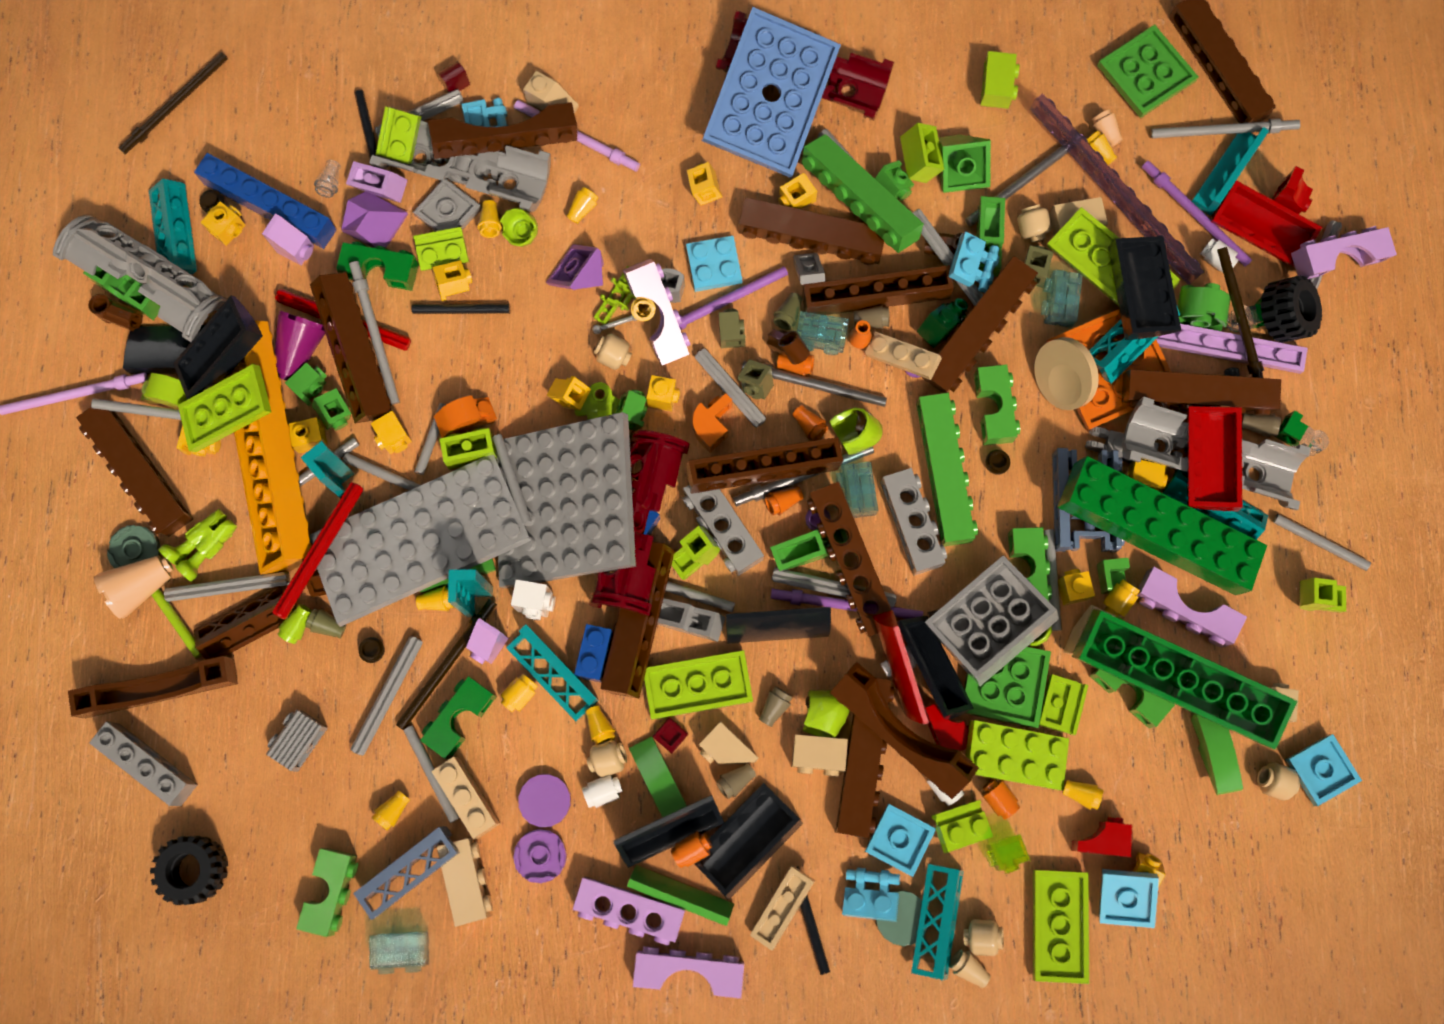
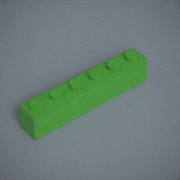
[801,134,924,253]
[916,393,978,547]

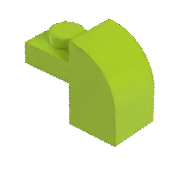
[140,373,188,410]
[672,526,720,580]
[1299,577,1346,613]

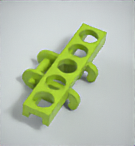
[594,266,637,325]

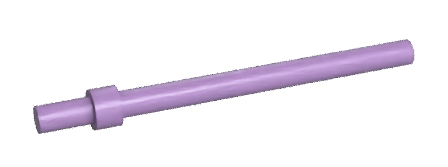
[514,100,640,172]
[0,372,148,415]

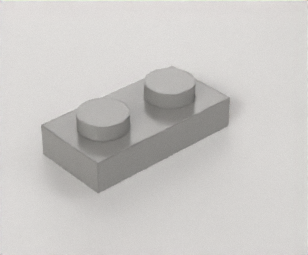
[793,253,825,285]

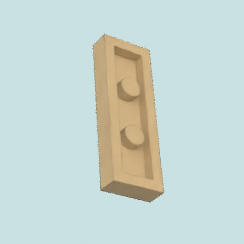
[865,332,942,380]
[750,866,815,951]

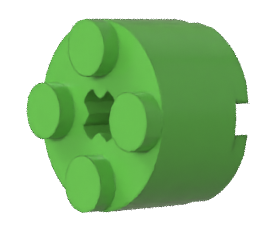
[1177,283,1231,331]

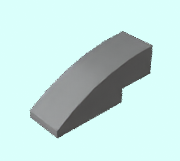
[657,598,725,642]

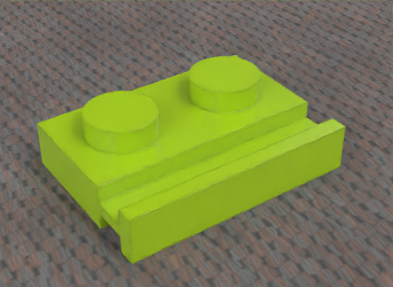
[376,106,422,164]
[413,227,469,271]
[1039,674,1089,736]
[931,800,993,853]

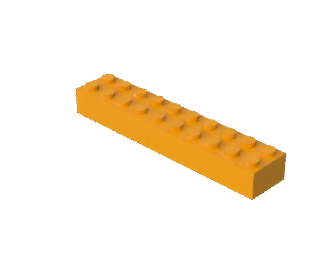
[227,320,312,574]

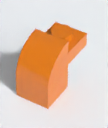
[693,393,733,453]
[434,395,497,438]

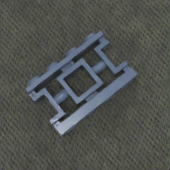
[1052,448,1125,553]

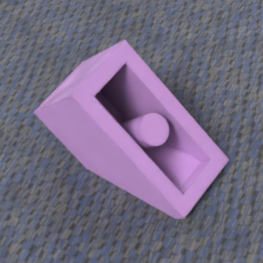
[346,161,408,203]
[262,214,314,266]
[466,618,509,665]

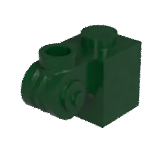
[916,298,968,348]

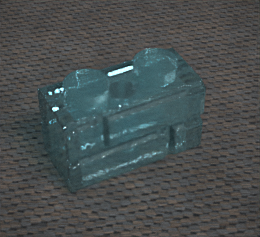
[1041,270,1083,328]
[797,311,849,355]
[836,462,878,518]
[369,931,429,974]

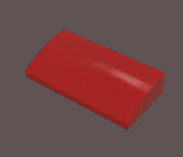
[1211,180,1323,268]
[1188,406,1242,512]
[873,610,929,724]

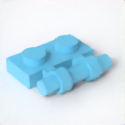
[462,98,509,127]
[948,231,1000,293]
[842,867,900,922]

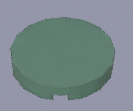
[107,525,160,568]
[876,890,929,946]

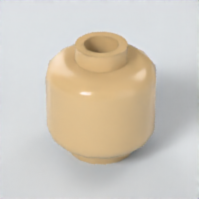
[1017,205,1052,242]
[594,334,632,370]
[587,739,628,777]
[1257,762,1300,801]
[964,919,1004,956]

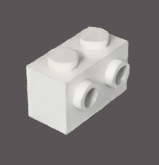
[511,580,556,620]

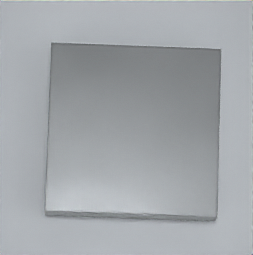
[413,178,482,232]

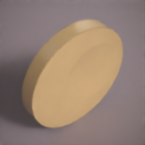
[1034,337,1099,410]

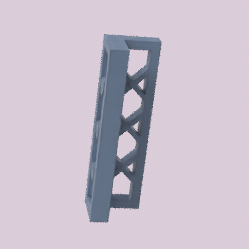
[353,826,459,920]

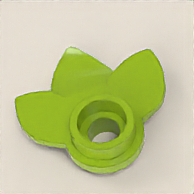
[575,382,620,420]

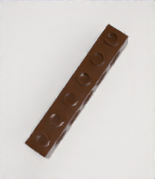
[686,437,843,494]
[807,481,891,637]

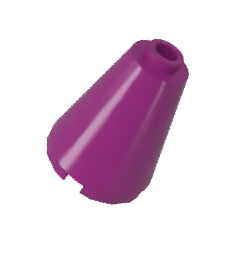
[274,310,325,381]

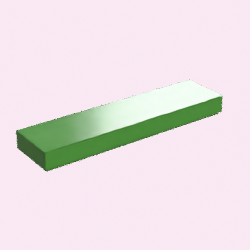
[627,865,734,926]

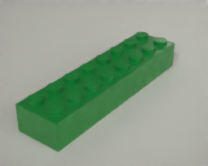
[1057,456,1268,596]
[1072,609,1298,750]

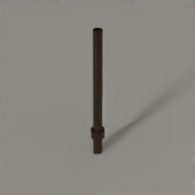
[118,52,228,155]
[1217,247,1264,378]
[396,599,497,730]

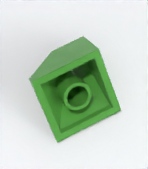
[938,134,991,193]

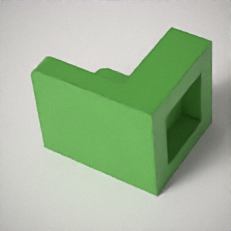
[1097,558,1130,594]

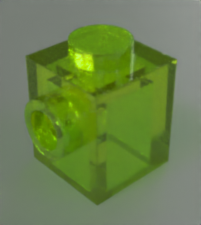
[985,834,1030,874]

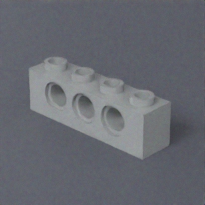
[880,468,947,576]
[682,485,764,576]
[89,722,198,806]

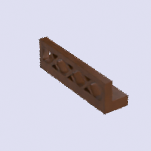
[193,585,298,660]

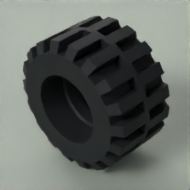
[1261,275,1322,343]
[150,836,228,905]

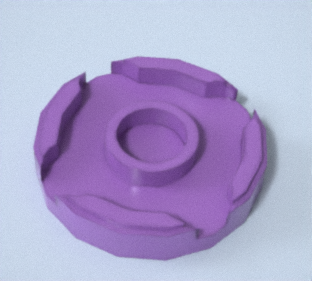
[518,774,571,827]
[513,829,567,883]

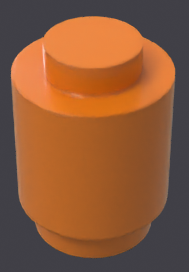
[982,779,1020,820]
[671,831,712,868]

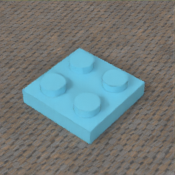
[686,236,742,292]
[1285,734,1362,806]
[865,804,936,877]
[1099,869,1159,928]

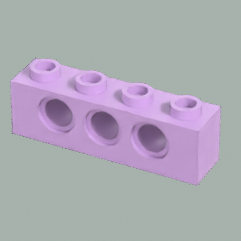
[573,877,685,945]

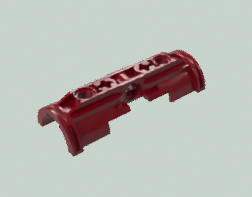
[716,10,894,121]
[589,430,690,616]

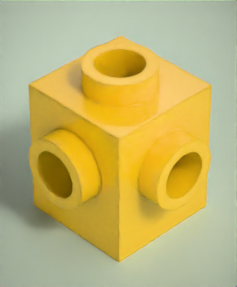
[200,201,246,246]

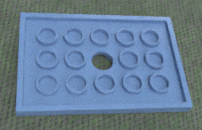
[702,7,841,178]

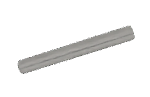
[913,209,983,306]
[772,567,896,607]
[164,572,290,602]
[351,636,423,756]

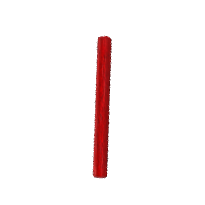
[275,289,411,351]
[272,482,363,620]

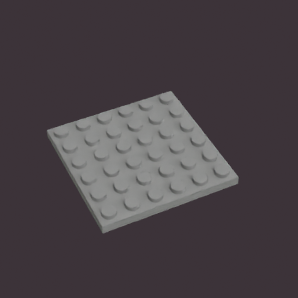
[496,412,636,588]

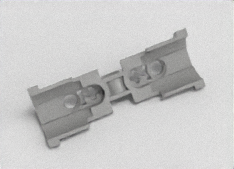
[369,108,551,212]
[53,215,227,342]
[1122,397,1311,510]

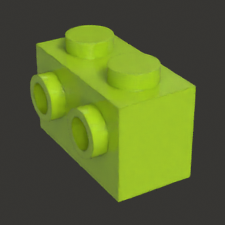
[980,51,1020,109]
[900,123,944,183]
[439,428,497,470]

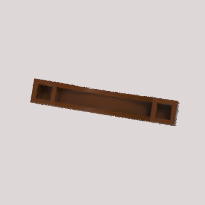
[428,102,577,159]
[68,656,238,719]
[830,661,979,799]

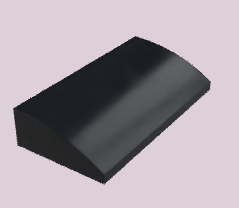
[1108,236,1181,340]
[173,295,263,399]
[123,325,205,374]
[726,607,831,644]
[897,616,974,719]
[695,783,803,900]
[613,795,724,868]

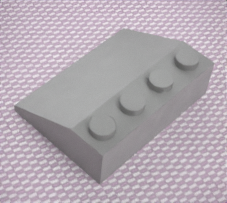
[925,555,1059,686]

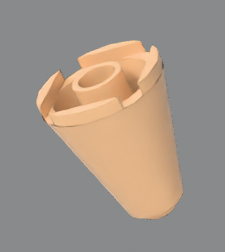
[93,555,174,619]

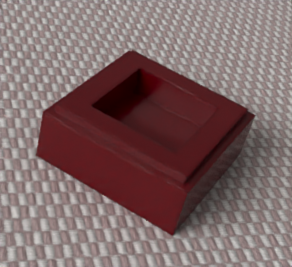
[652,717,689,754]

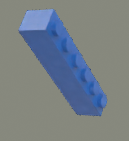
[194,153,337,249]

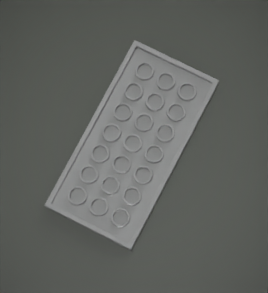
[309,455,531,627]

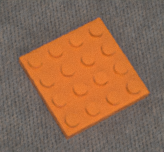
[1046,309,1171,431]

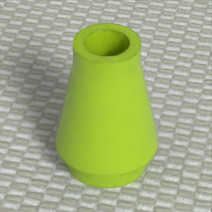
[278,604,312,644]

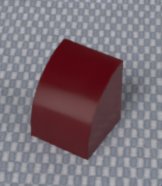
[437,61,470,93]

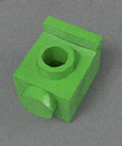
[875,160,914,201]
[285,362,327,406]
[312,388,351,431]
[616,390,647,431]

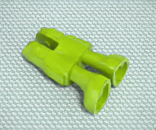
[158,509,237,582]

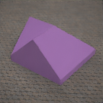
[341,192,408,248]
[546,244,604,290]

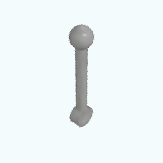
[592,315,637,334]

